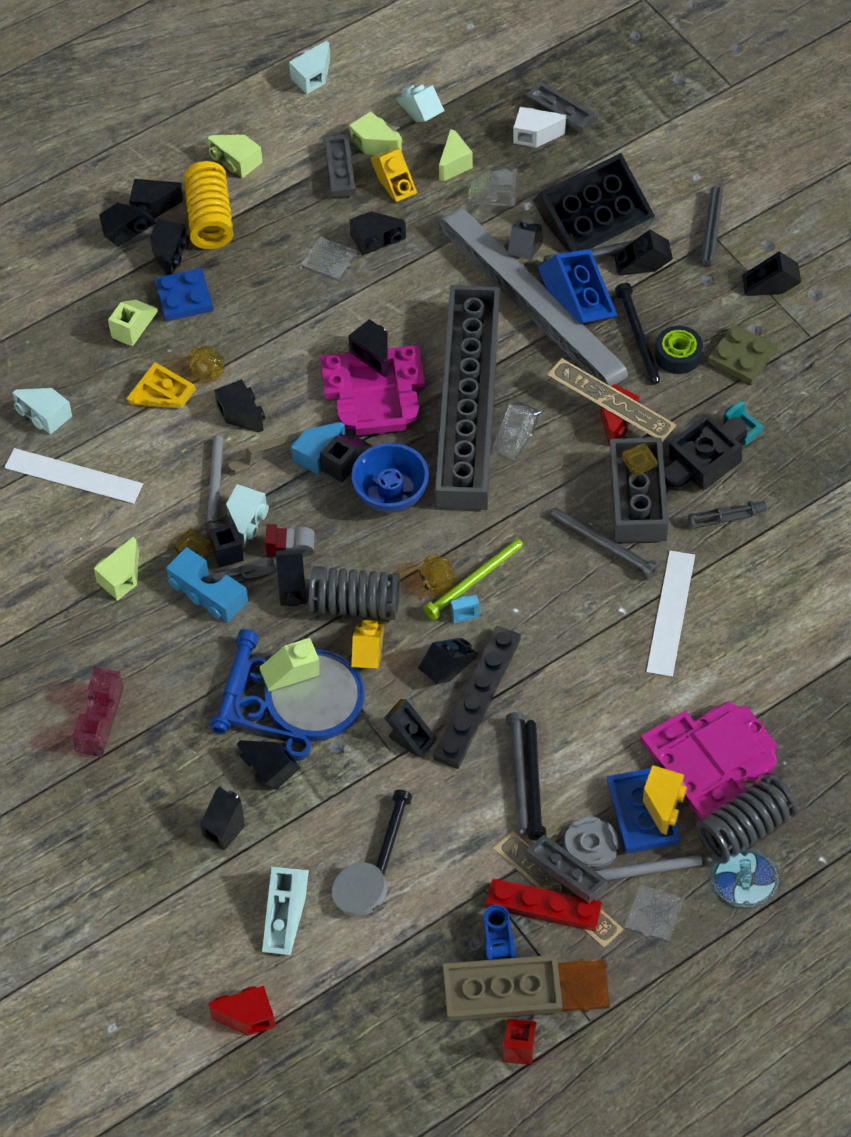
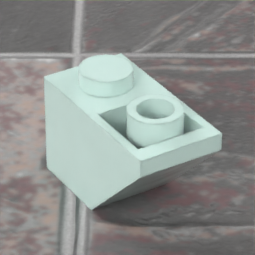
[289,41,330,94]
[395,84,444,122]
[13,388,72,435]
[226,484,269,548]

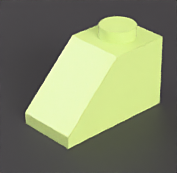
[260,638,319,692]

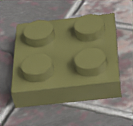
[708,324,777,385]

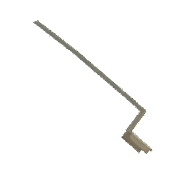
[228,424,329,474]

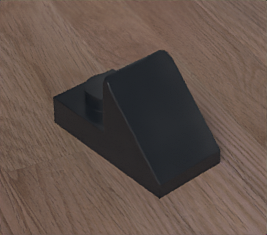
[384,699,437,757]

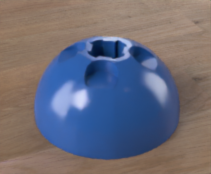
[352,443,429,513]

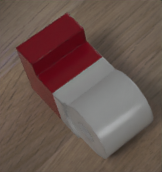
[265,524,315,558]

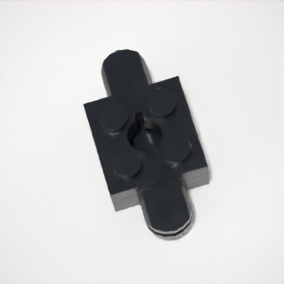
[664,413,747,491]

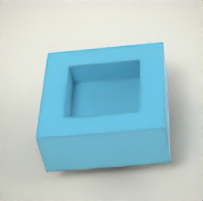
[451,595,479,623]

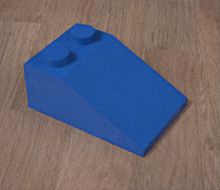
[538,249,618,324]

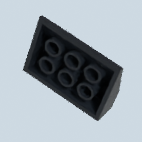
[533,153,655,252]

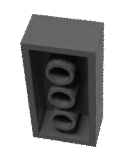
[609,438,669,542]

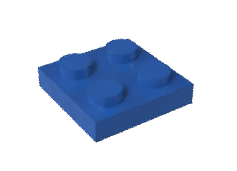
[154,268,213,321]

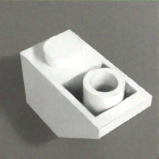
[513,107,566,148]

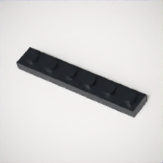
[433,625,521,769]

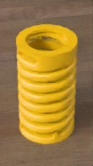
[183,161,234,250]

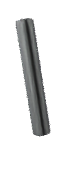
[700,186,723,267]

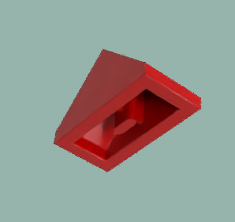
[503,1019,536,1065]

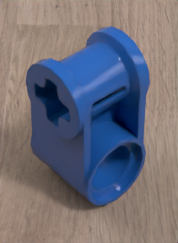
[484,905,516,960]

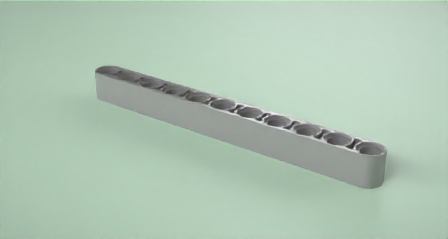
[439,207,628,387]

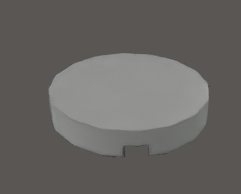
[563,817,619,870]
[332,862,387,917]

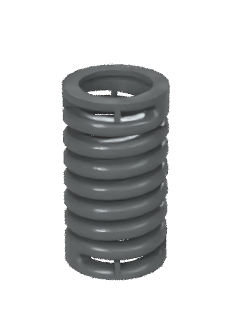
[309,566,400,620]
[696,773,798,864]

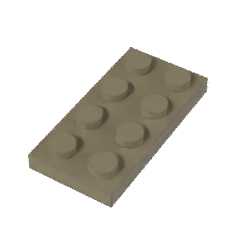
[443,955,563,1021]

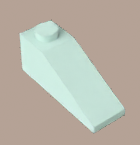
[262,867,309,955]

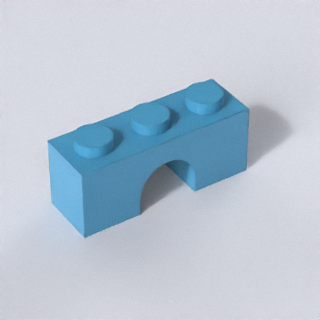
[166,547,248,623]

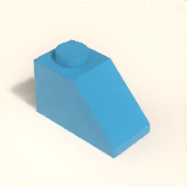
[290,422,345,475]

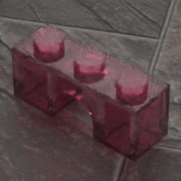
[72,667,124,757]

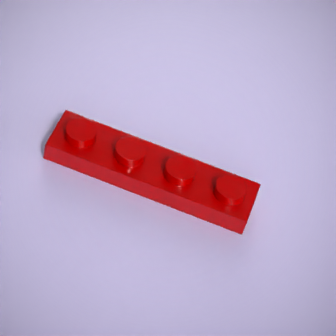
[486,878,602,931]

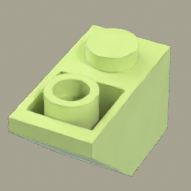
[349,111,402,155]
[208,135,263,178]
[108,300,158,347]
[94,537,139,601]

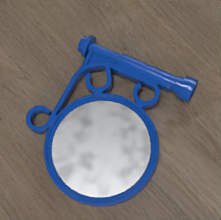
[209,629,364,760]

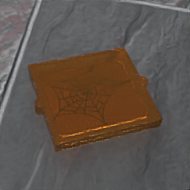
[558,959,610,1013]

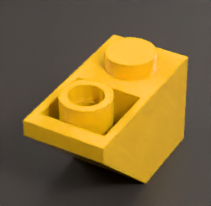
[370,148,417,202]
[351,620,384,669]
[643,765,687,834]

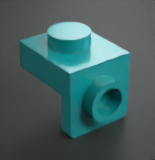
[724,400,763,446]

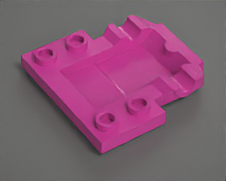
[320,345,425,436]
[640,701,778,820]

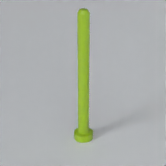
[423,539,523,621]

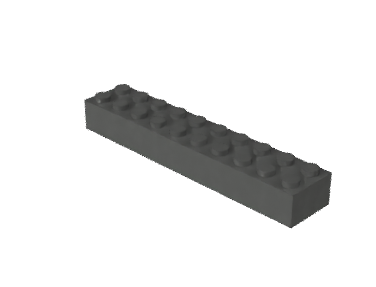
[435,285,500,510]

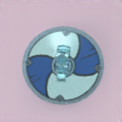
[712,849,779,908]

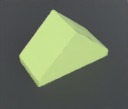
[439,130,473,181]

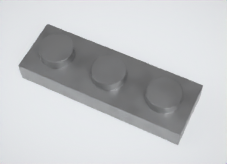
[526,81,596,134]
[325,135,356,197]
[525,835,608,903]

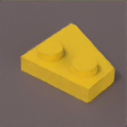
[126,362,196,409]

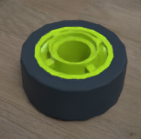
[655,325,703,374]

